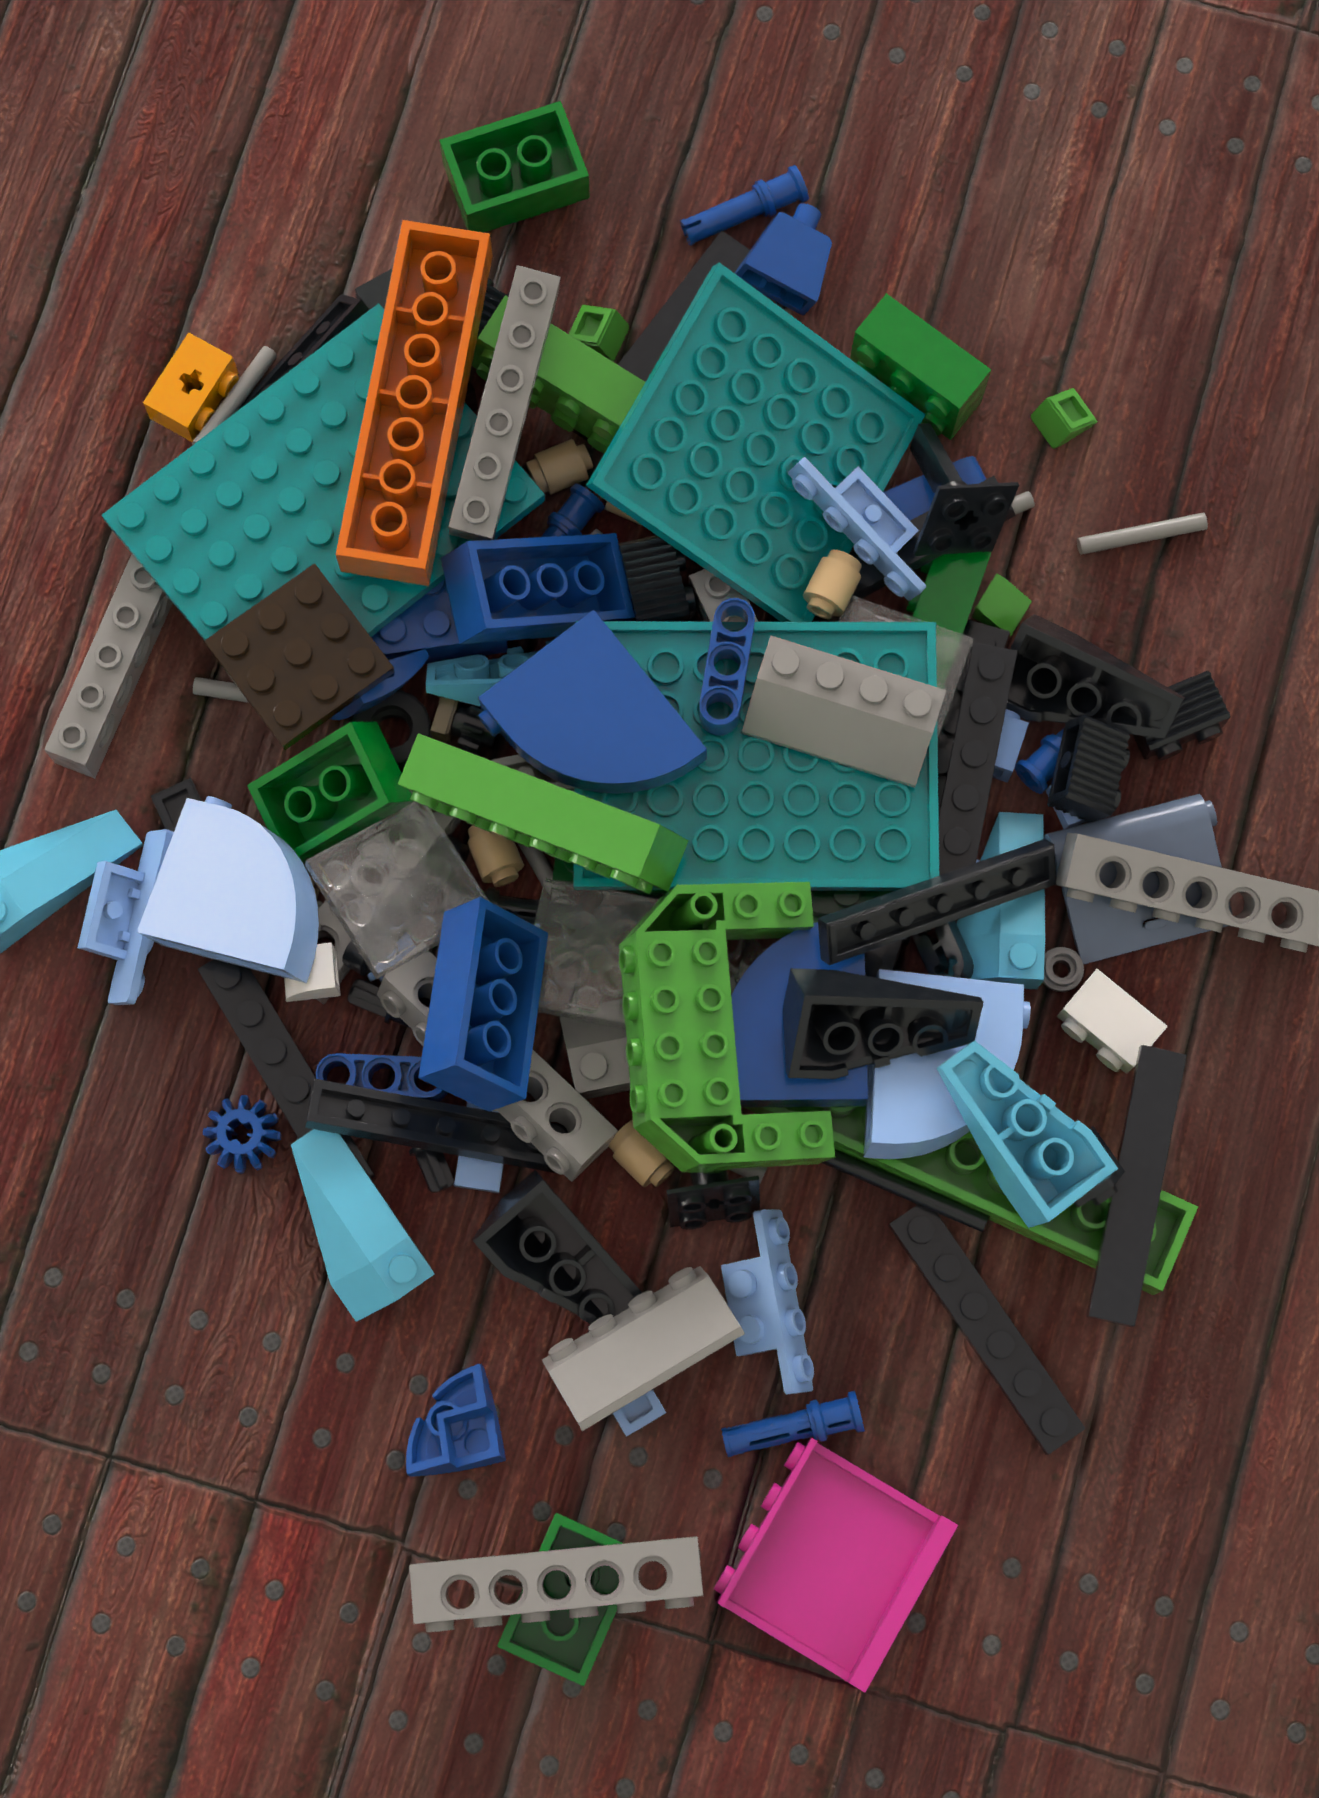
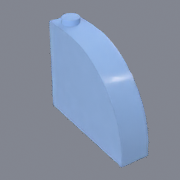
[137,796,319,983]
[864,969,1031,1159]

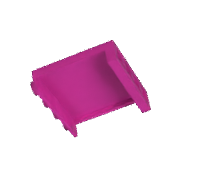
[713,1438,958,1692]

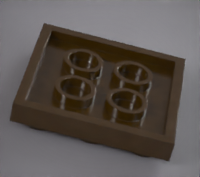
[204,563,395,750]

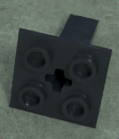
[909,423,1019,556]
[667,1170,760,1230]

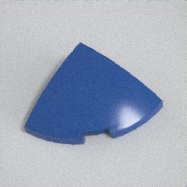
[330,649,429,720]
[406,1363,506,1477]

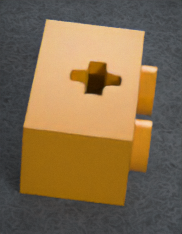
[143,332,239,442]

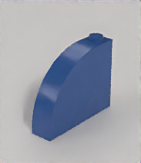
[478,610,707,794]
[731,922,868,1107]

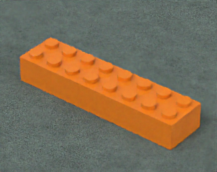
[335,220,493,586]

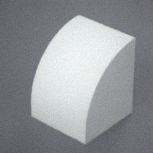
[284,942,341,1002]

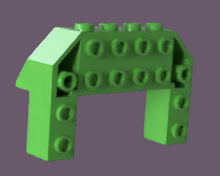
[619,882,835,1174]

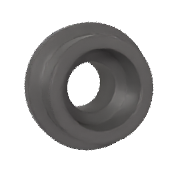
[1043,947,1084,992]

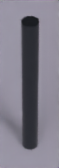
[822,1149,990,1233]

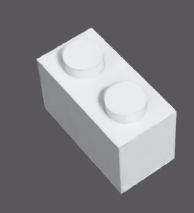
[1057,969,1167,1074]

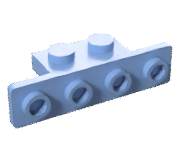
[788,457,927,601]
[77,829,174,1005]
[721,1209,814,1395]

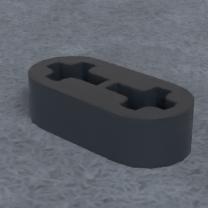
[912,921,974,979]

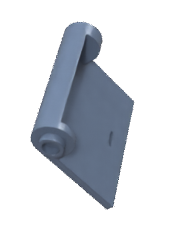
[1044,794,1233,965]

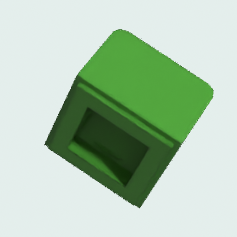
[569,305,629,361]
[1031,388,1098,449]
[972,573,1032,638]

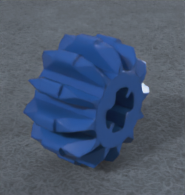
[203,1095,282,1174]

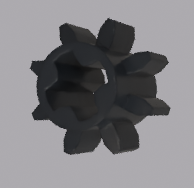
[451,704,500,756]

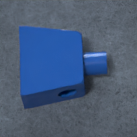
[735,203,832,316]

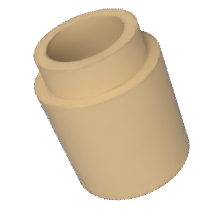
[526,439,593,495]
[803,550,862,619]
[467,826,524,887]
[608,1120,675,1187]

